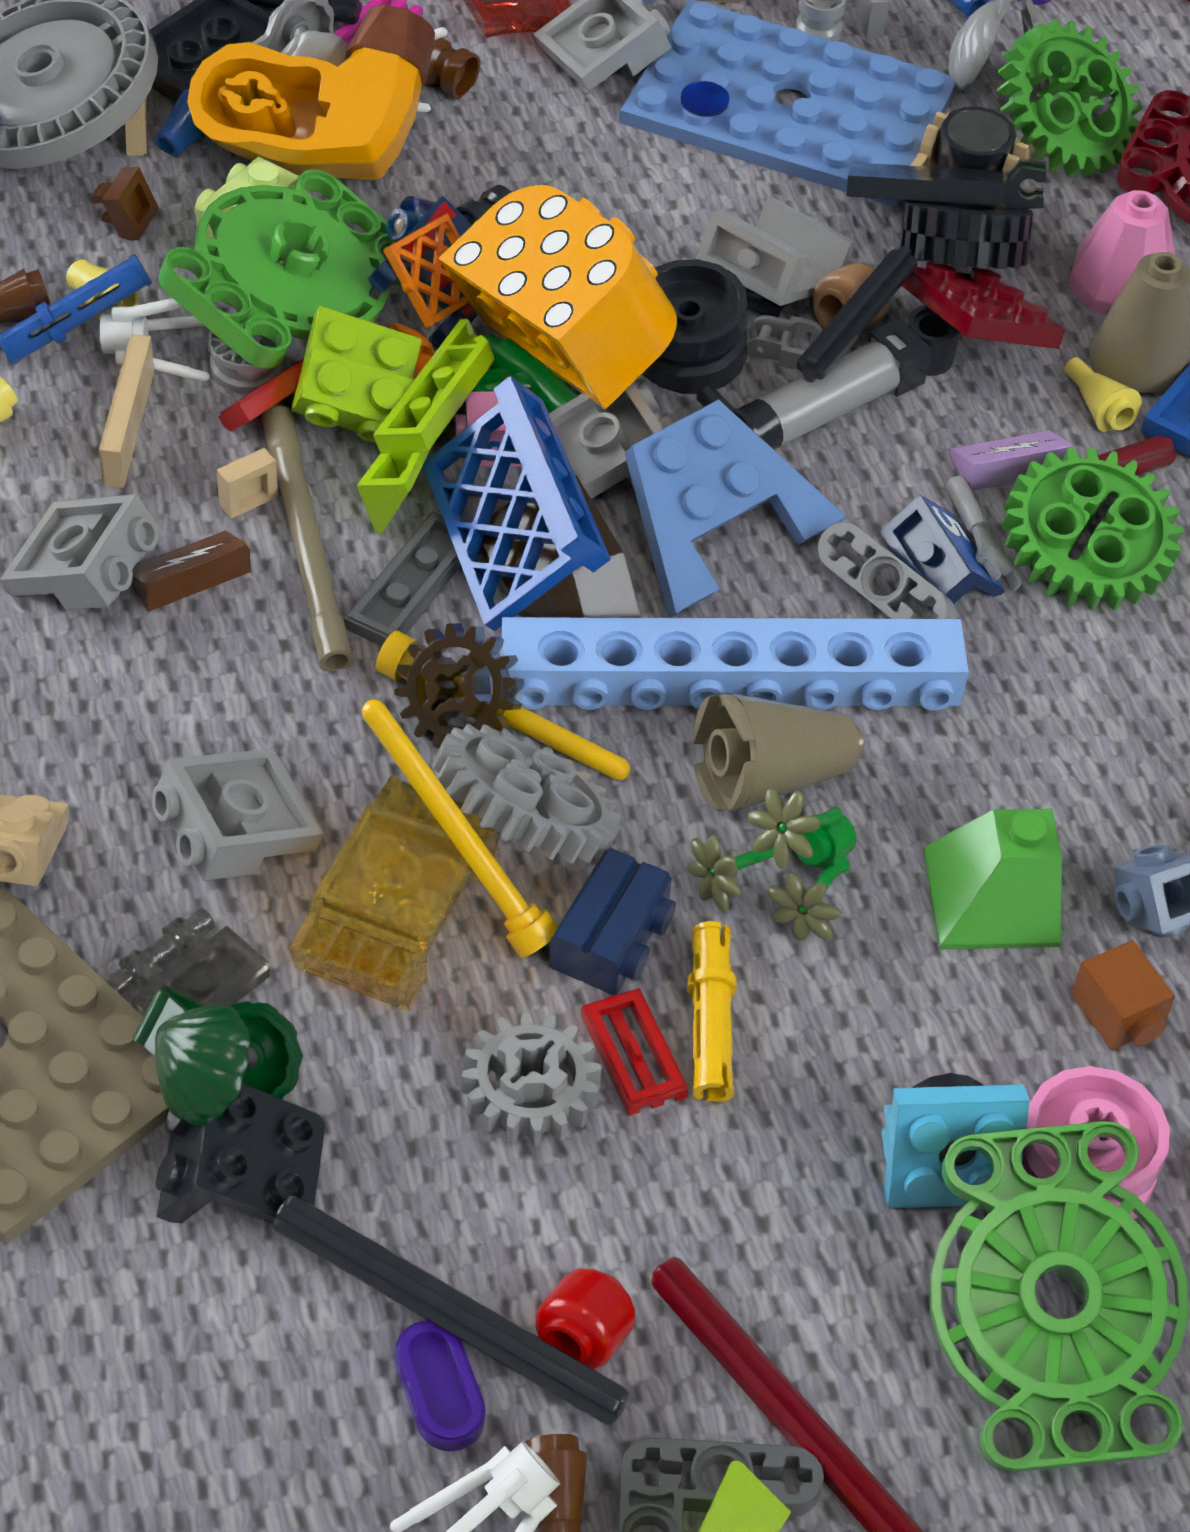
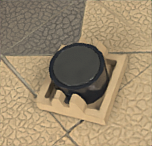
[910,107,1035,172]

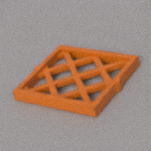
[383,213,469,328]

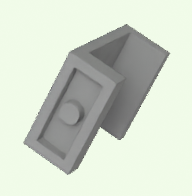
[695,197,855,306]

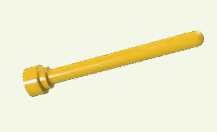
[375,630,630,781]
[362,699,558,958]

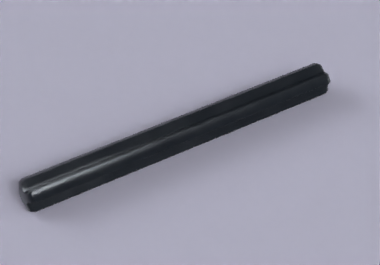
[272,1196,629,1425]

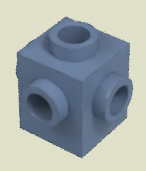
[1113,845,1190,937]

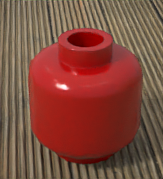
[535,1268,636,1370]

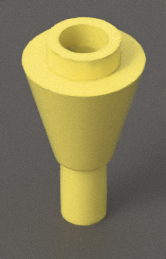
[1064,357,1142,433]

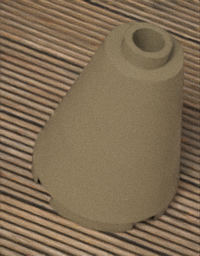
[1089,252,1190,397]
[693,693,864,812]

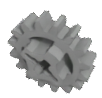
[461,1012,602,1147]

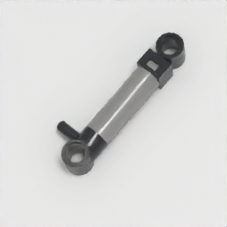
[696,305,960,450]

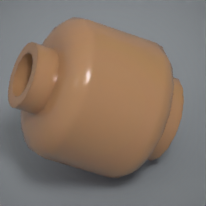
[812,263,890,331]

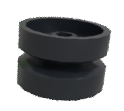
[642,259,747,394]

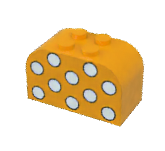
[438,185,677,409]

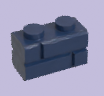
[549,847,676,995]

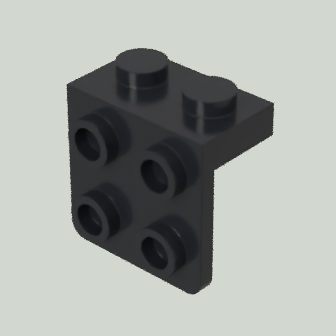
[155,1083,325,1224]

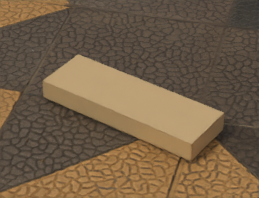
[99,334,154,488]

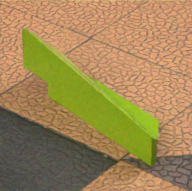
[357,319,495,535]

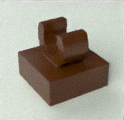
[89,167,159,241]

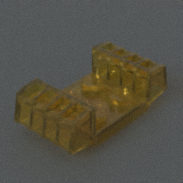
[290,775,500,1012]

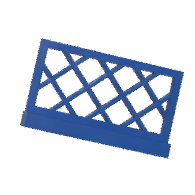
[423,376,611,631]

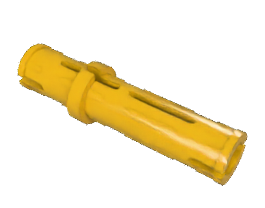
[687,921,737,1102]

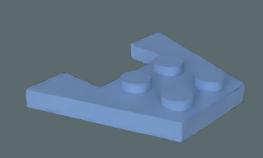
[625,400,847,618]

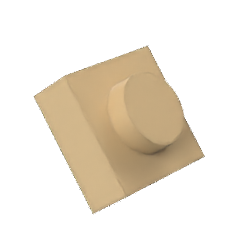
[217,448,278,519]

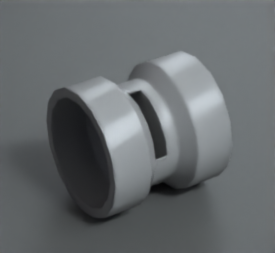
[795,0,847,41]

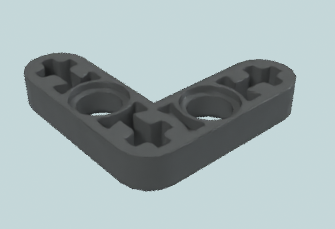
[617,1437,824,1532]

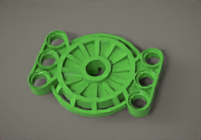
[158,170,405,369]
[930,1121,1189,1472]

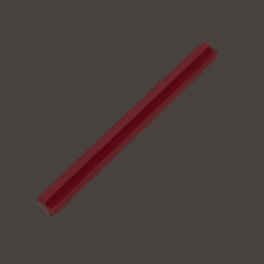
[651,1257,924,1532]

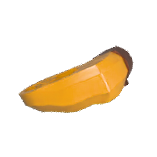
[187,4,435,180]

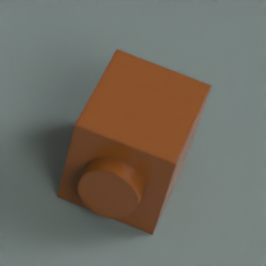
[1071,940,1175,1051]

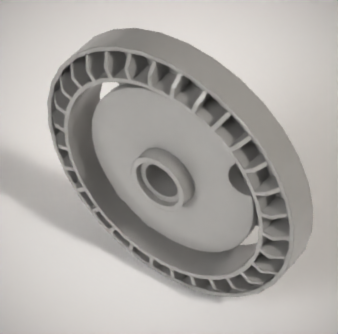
[0,0,158,169]

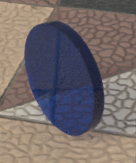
[680,81,730,117]

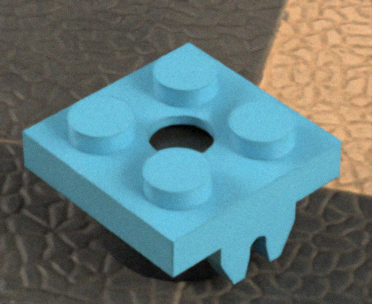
[882,1073,1030,1208]

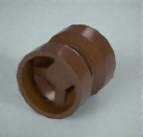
[426,38,481,100]

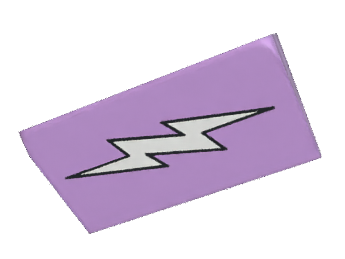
[949,430,1073,491]

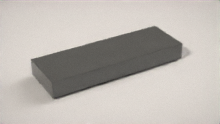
[344,511,468,646]

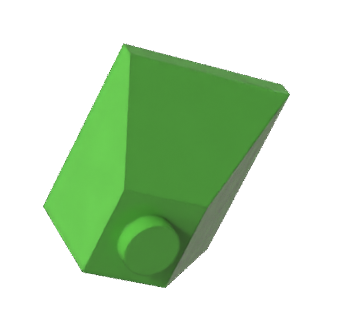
[923,808,1062,950]

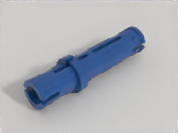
[0,254,152,365]

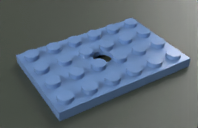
[619,0,956,207]

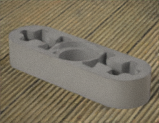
[818,522,956,619]

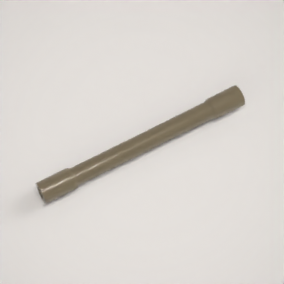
[261,406,354,672]

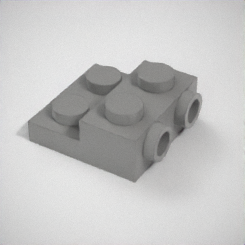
[533,0,672,92]
[549,382,672,499]
[0,494,160,610]
[152,748,324,881]

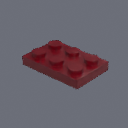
[901,261,1065,349]

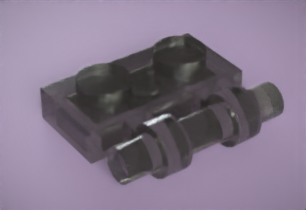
[105,908,270,1016]

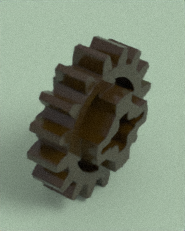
[394,623,524,749]

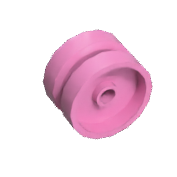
[1022,1066,1170,1219]

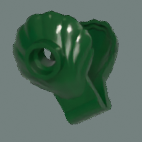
[133,986,303,1127]

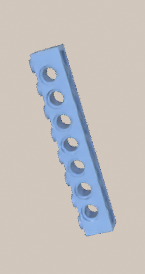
[501,617,969,710]

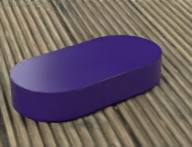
[395,1320,486,1451]

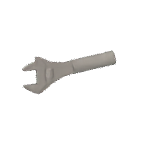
[946,476,1023,591]

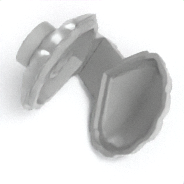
[252,0,349,67]
[948,0,1050,92]

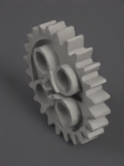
[432,724,622,863]

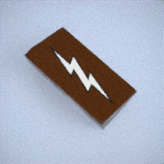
[131,530,251,612]

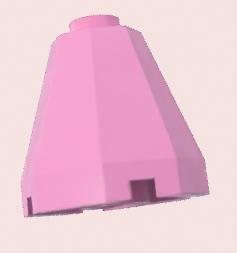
[1068,190,1176,315]

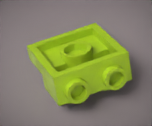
[291,306,422,443]

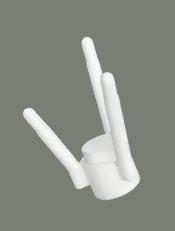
[100,298,210,381]
[390,1442,560,1532]

